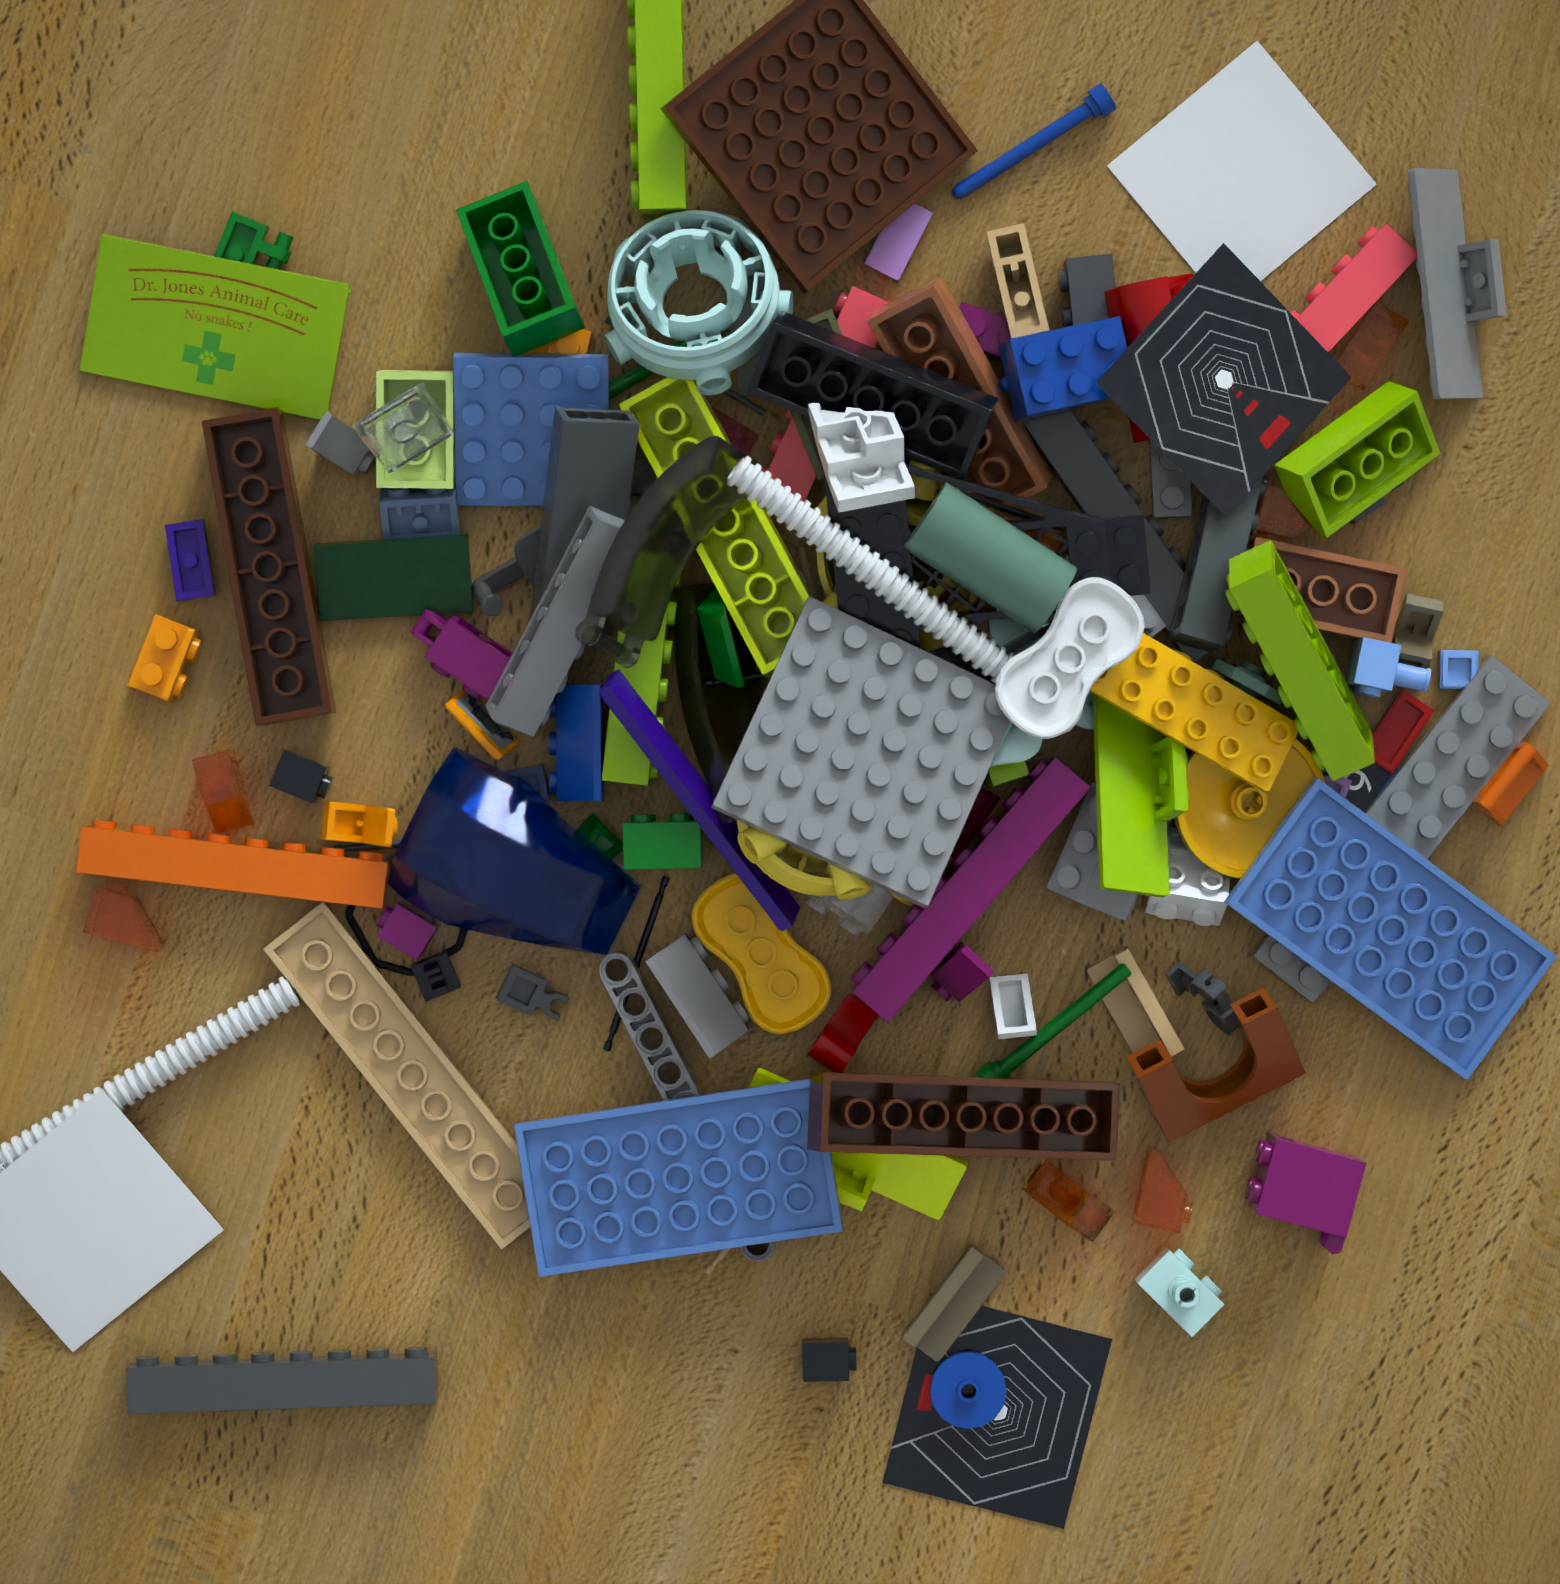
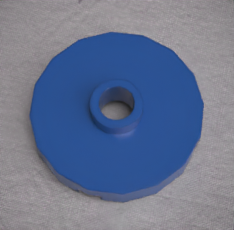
[930,1351,1007,1429]

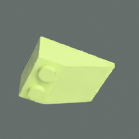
[376,370,455,489]

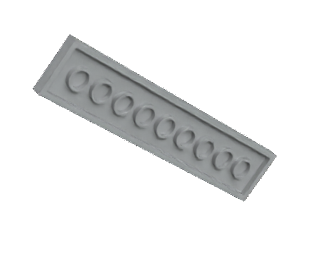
[1251,655,1551,1003]

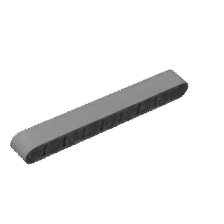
[599,951,776,1262]

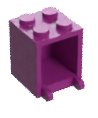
[1244,1133,1367,1254]

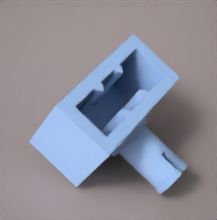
[1345,637,1431,698]

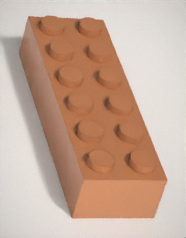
[867,276,1052,514]

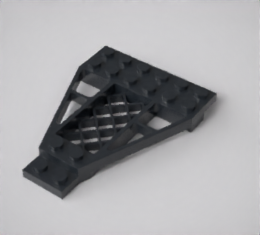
[824,463,1151,673]

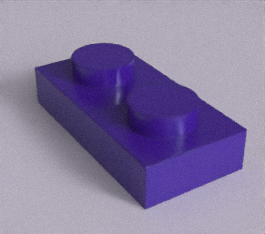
[165,519,216,602]

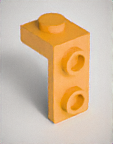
[321,801,398,847]

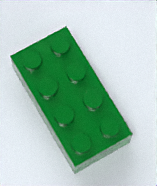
[456,181,585,356]

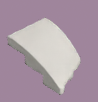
[808,403,915,513]

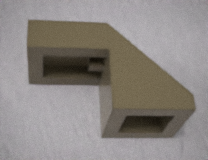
[1392,593,1444,669]

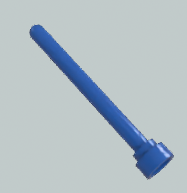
[952,83,1117,199]

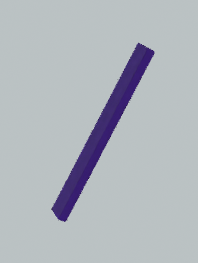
[599,669,801,931]

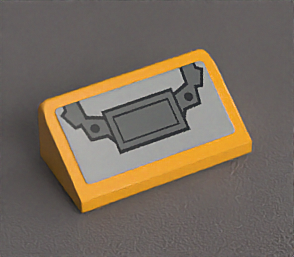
[445,689,519,760]

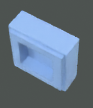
[1438,650,1479,689]

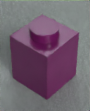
[376,903,439,960]

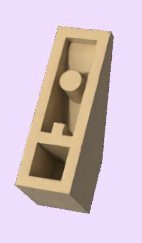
[986,223,1049,339]

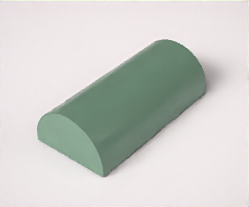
[903,482,1077,634]

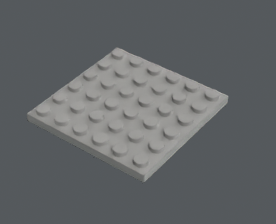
[711,596,1010,909]

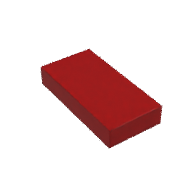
[1372,689,1435,774]

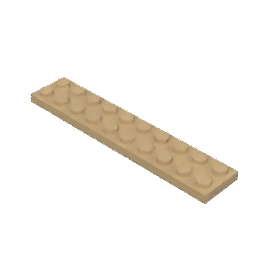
[263,902,531,1250]

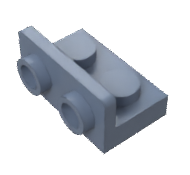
[379,481,461,539]

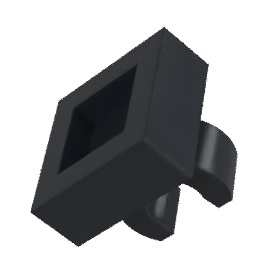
[411,950,461,1002]

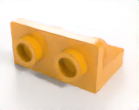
[128,614,202,702]

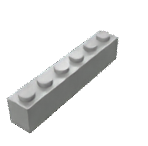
[486,505,638,737]

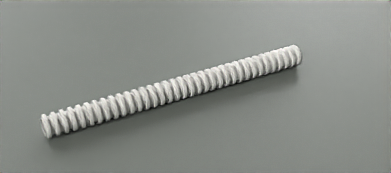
[727,456,1084,734]
[0,976,300,1172]

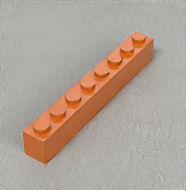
[76,820,391,909]

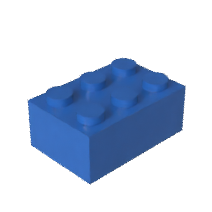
[998,316,1127,421]

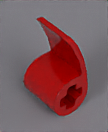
[807,994,879,1072]

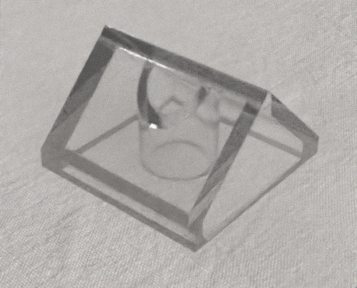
[352,382,454,473]

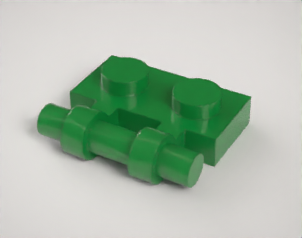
[214,212,293,270]

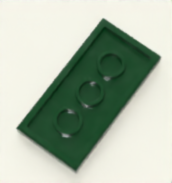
[314,534,474,621]

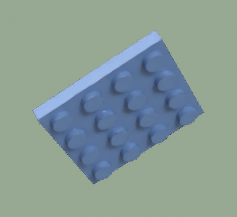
[453,353,609,506]

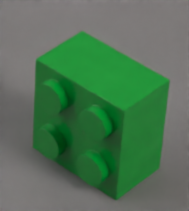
[623,813,703,870]

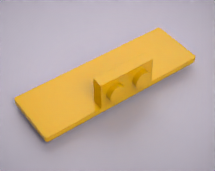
[1089,633,1299,792]

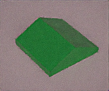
[697,589,745,688]

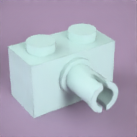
[1134,1246,1225,1337]

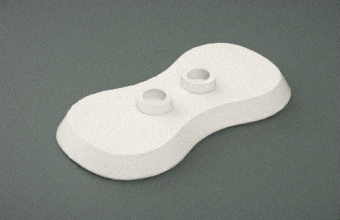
[995,577,1145,739]

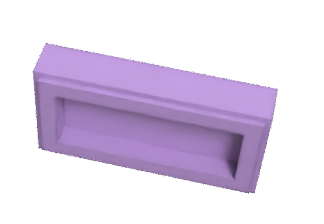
[864,204,933,282]

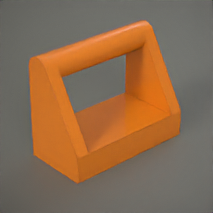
[1471,742,1549,826]

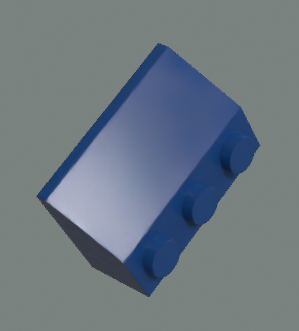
[549,684,605,801]

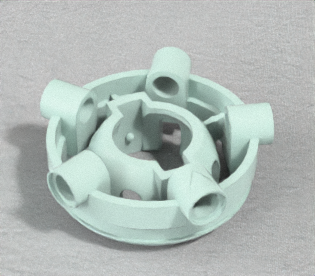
[603,210,793,396]

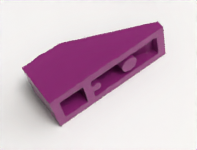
[930,941,994,1002]

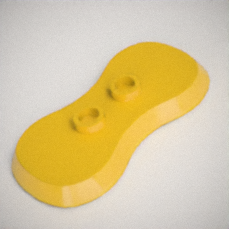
[691,873,832,1035]

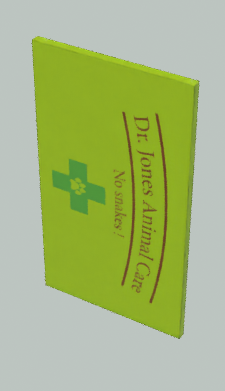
[79,234,351,420]

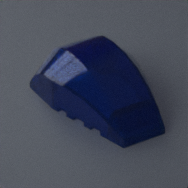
[388,747,642,955]

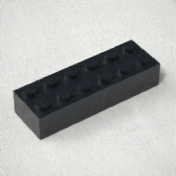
[747,311,998,480]

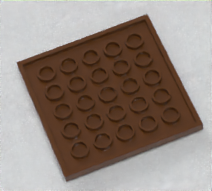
[660,0,978,293]

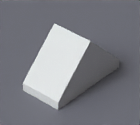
[990,973,1037,1039]

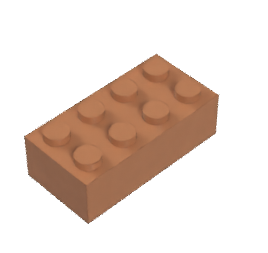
[1235,537,1407,643]

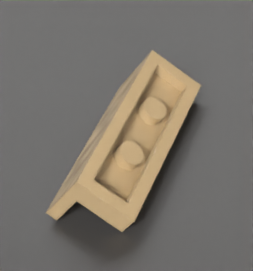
[1087,947,1185,1057]

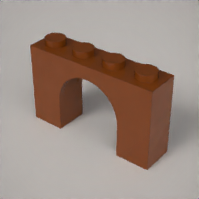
[1126,987,1306,1142]

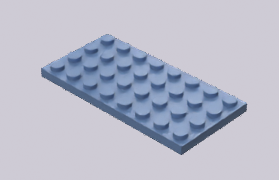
[1224,777,1557,1080]
[514,1078,844,1277]

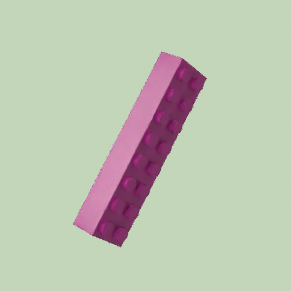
[851,757,1091,1023]

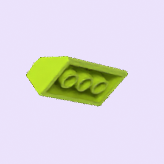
[1274,381,1441,538]

